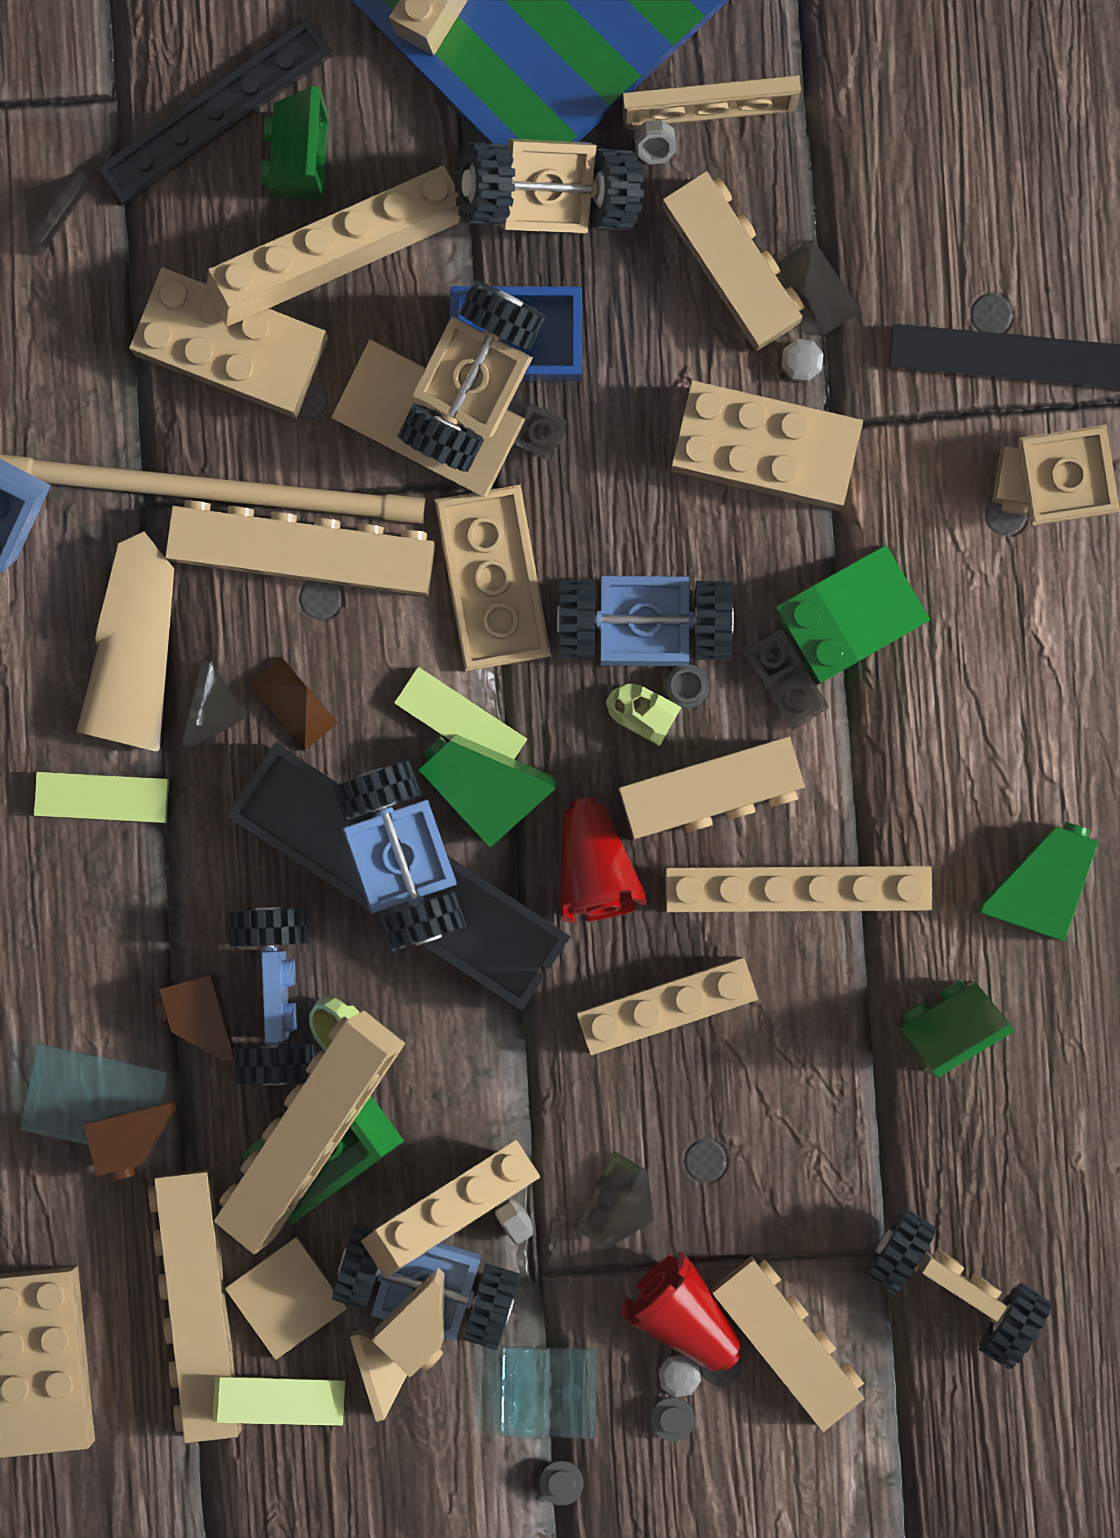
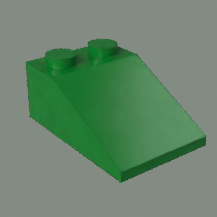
[261,86,329,201]
[773,545,930,686]
[897,979,1014,1078]
[240,1096,404,1225]

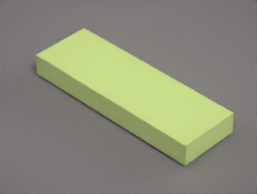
[395,667,528,759]
[34,772,169,823]
[212,1376,345,1425]

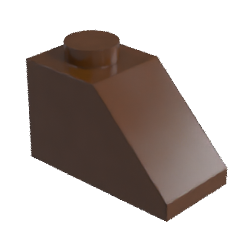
[155,974,235,1062]
[84,1100,176,1181]

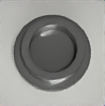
[666,664,709,708]
[651,1397,695,1442]
[539,1460,583,1505]

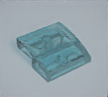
[501,1346,597,1439]

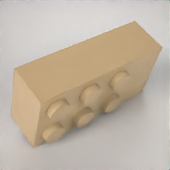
[129,267,329,419]
[671,380,863,511]
[618,737,805,840]
[0,1266,95,1458]

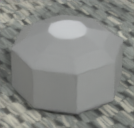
[634,120,676,165]
[781,339,824,383]
[494,1199,533,1244]
[658,1353,701,1398]

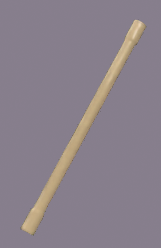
[0,454,426,524]

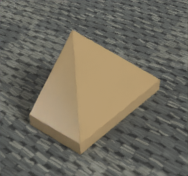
[350,1329,407,1422]

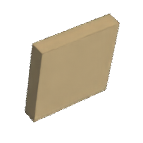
[1018,425,1120,526]
[225,1236,348,1360]

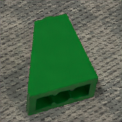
[419,734,559,847]
[976,822,1099,941]

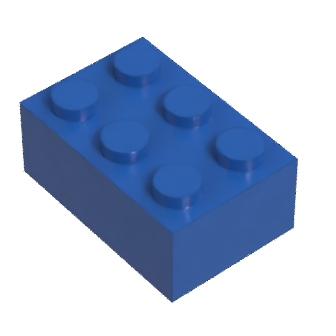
[450,286,582,382]

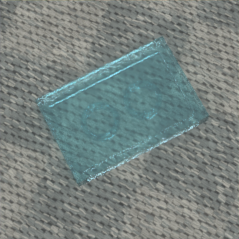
[20,1044,169,1158]

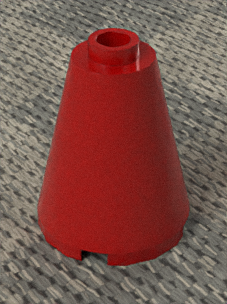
[559,798,647,923]
[621,1252,742,1372]

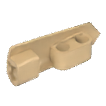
[76,532,174,752]

